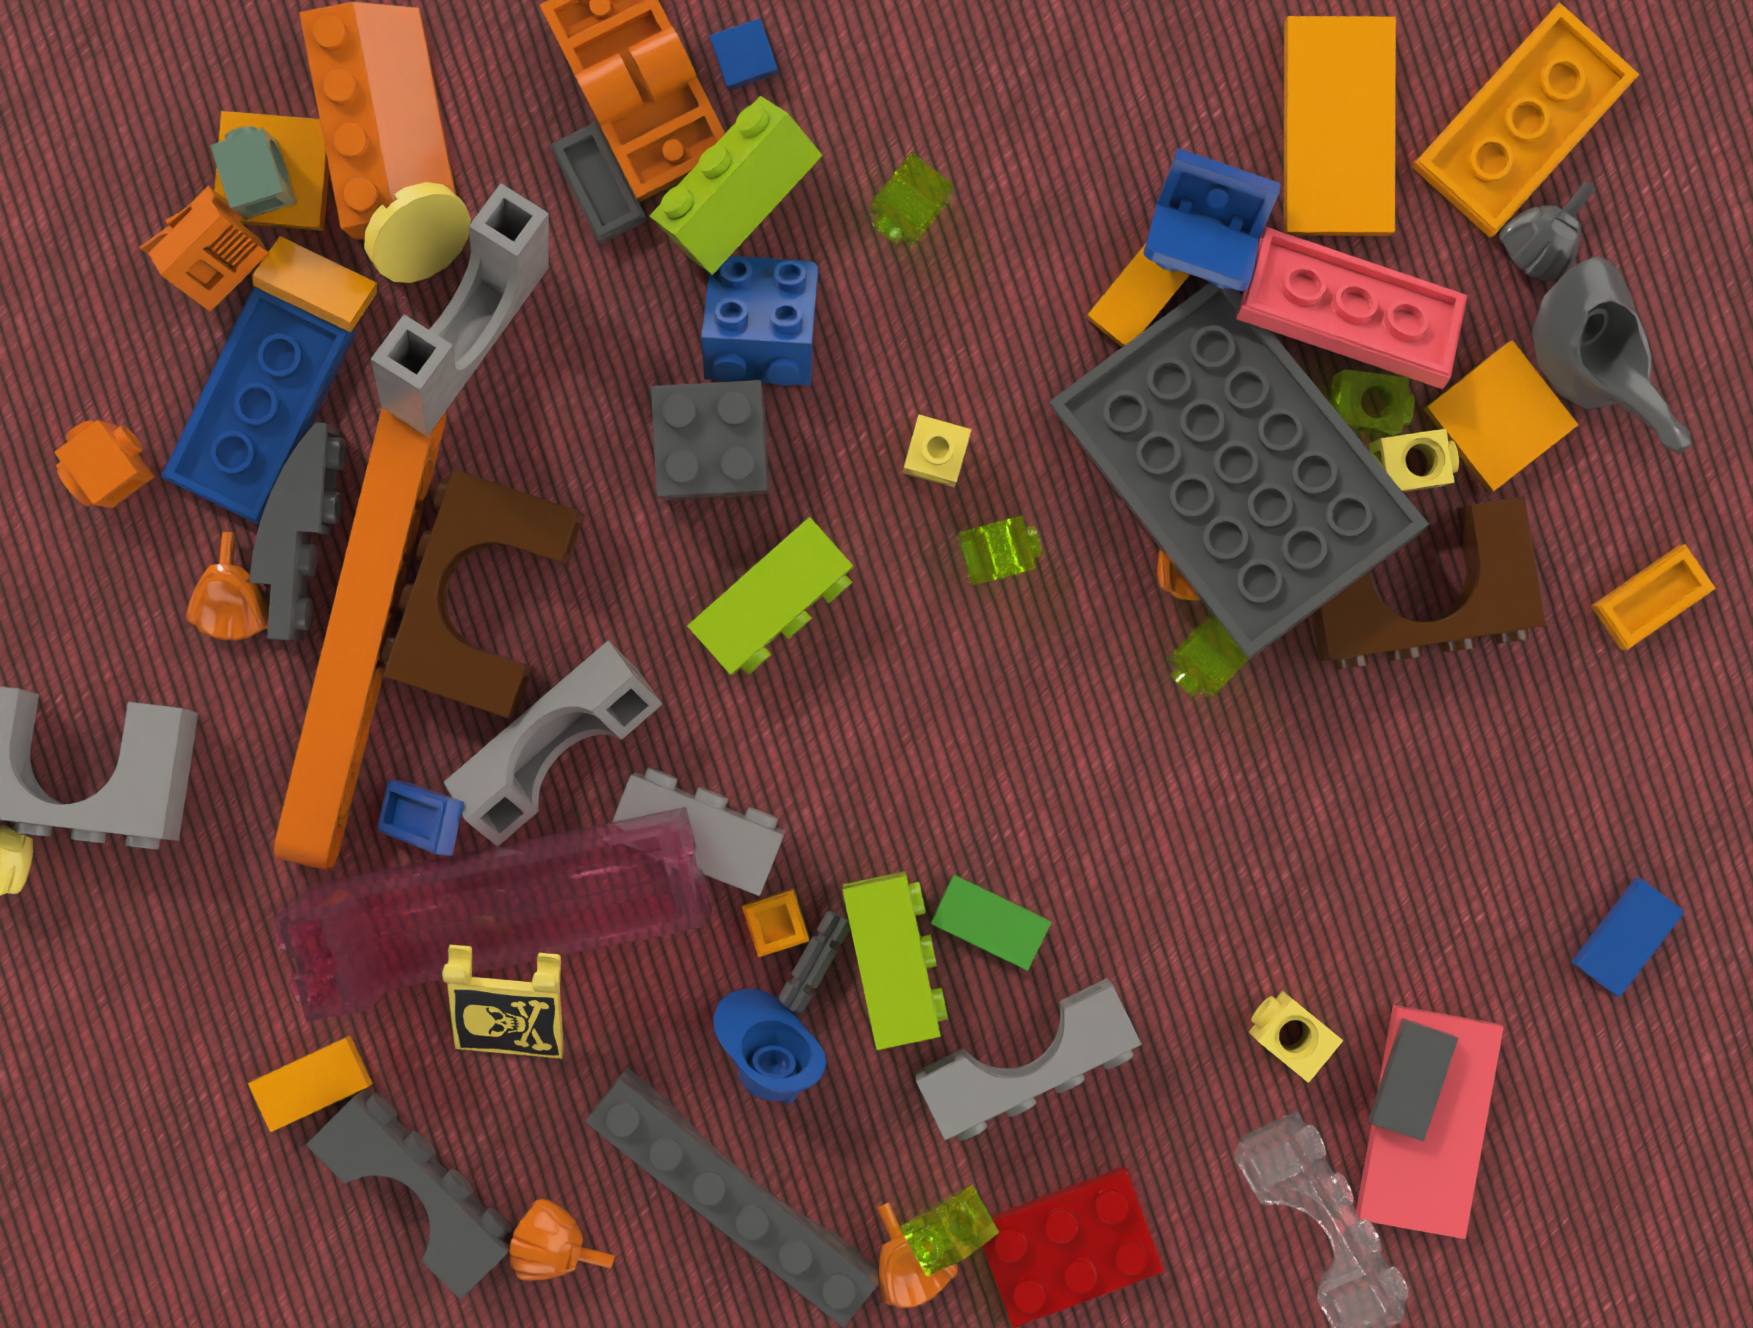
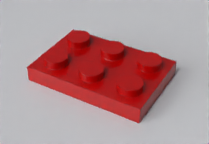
[974,1166,1165,1328]

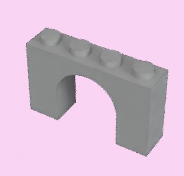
[371,183,549,436]
[0,687,198,850]

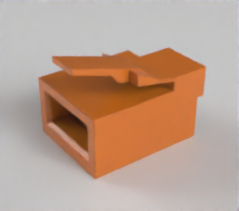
[140,185,269,312]

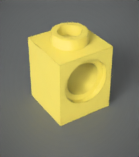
[903,415,972,487]
[1369,429,1459,493]
[1249,991,1343,1083]

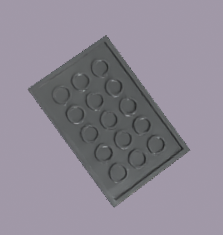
[1049,283,1429,661]

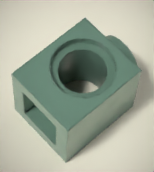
[210,126,298,220]

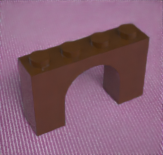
[381,469,585,718]
[1311,496,1546,670]

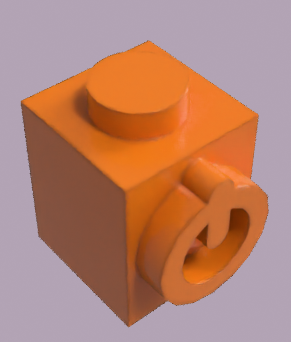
[54,420,155,508]

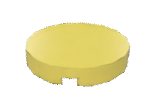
[364,182,471,283]

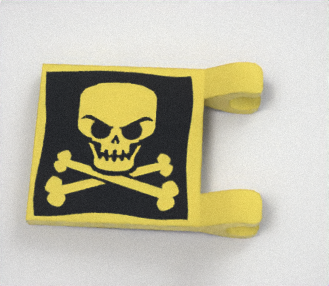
[442,945,564,1059]

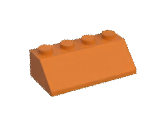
[299,2,457,241]

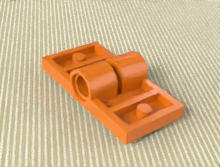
[539,0,725,203]

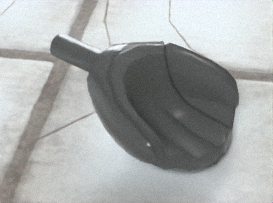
[1499,181,1596,282]

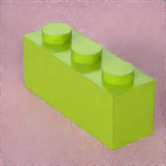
[650,96,823,275]
[687,517,854,676]
[842,871,948,1050]

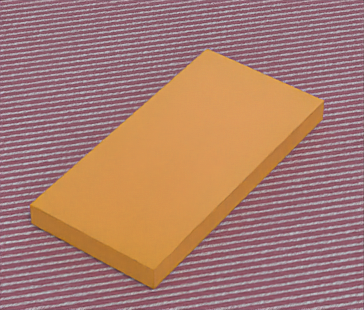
[1411,2,1640,238]
[1284,16,1396,236]

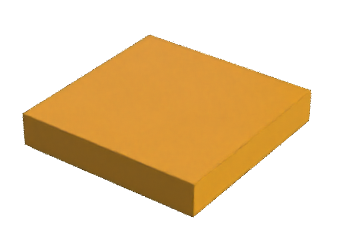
[215,111,329,231]
[1423,340,1579,493]

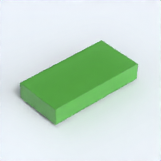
[930,874,1051,971]

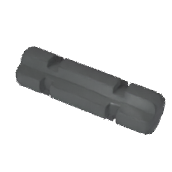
[778,911,851,1013]

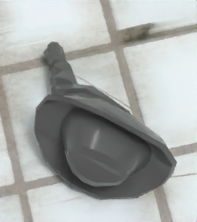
[1532,256,1691,455]

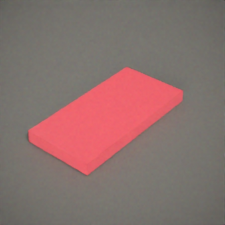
[1236,226,1468,389]
[1355,1005,1504,1239]

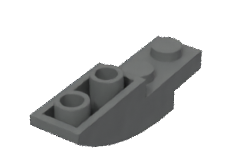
[249,422,346,641]

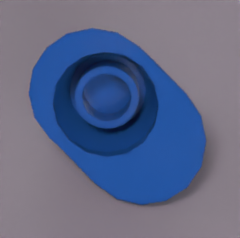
[713,989,826,1105]

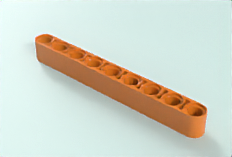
[274,408,446,871]

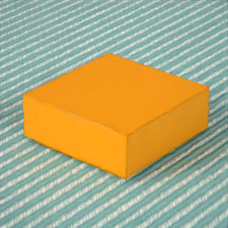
[742,888,810,958]

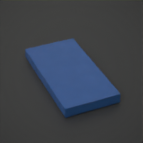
[161,286,356,524]

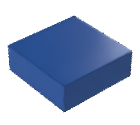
[709,18,779,91]

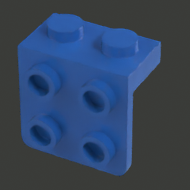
[1144,148,1281,291]
[702,256,818,386]

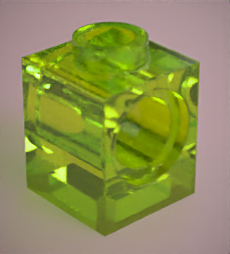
[871,152,954,247]
[1329,369,1415,437]
[957,515,1042,587]
[1166,613,1248,697]
[899,1184,999,1277]

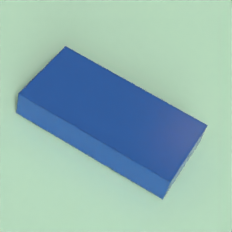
[377,779,464,856]
[1571,877,1685,997]

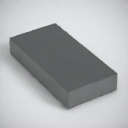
[549,121,648,245]
[1368,1018,1458,1141]

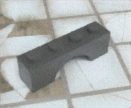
[306,1088,513,1300]

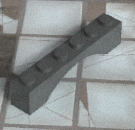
[585,1068,878,1328]

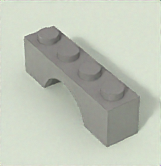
[444,640,663,847]
[915,978,1142,1141]

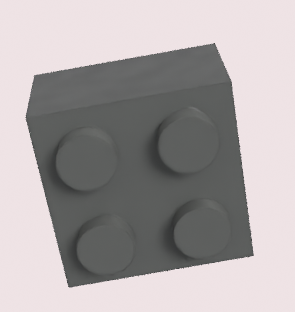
[651,380,770,501]

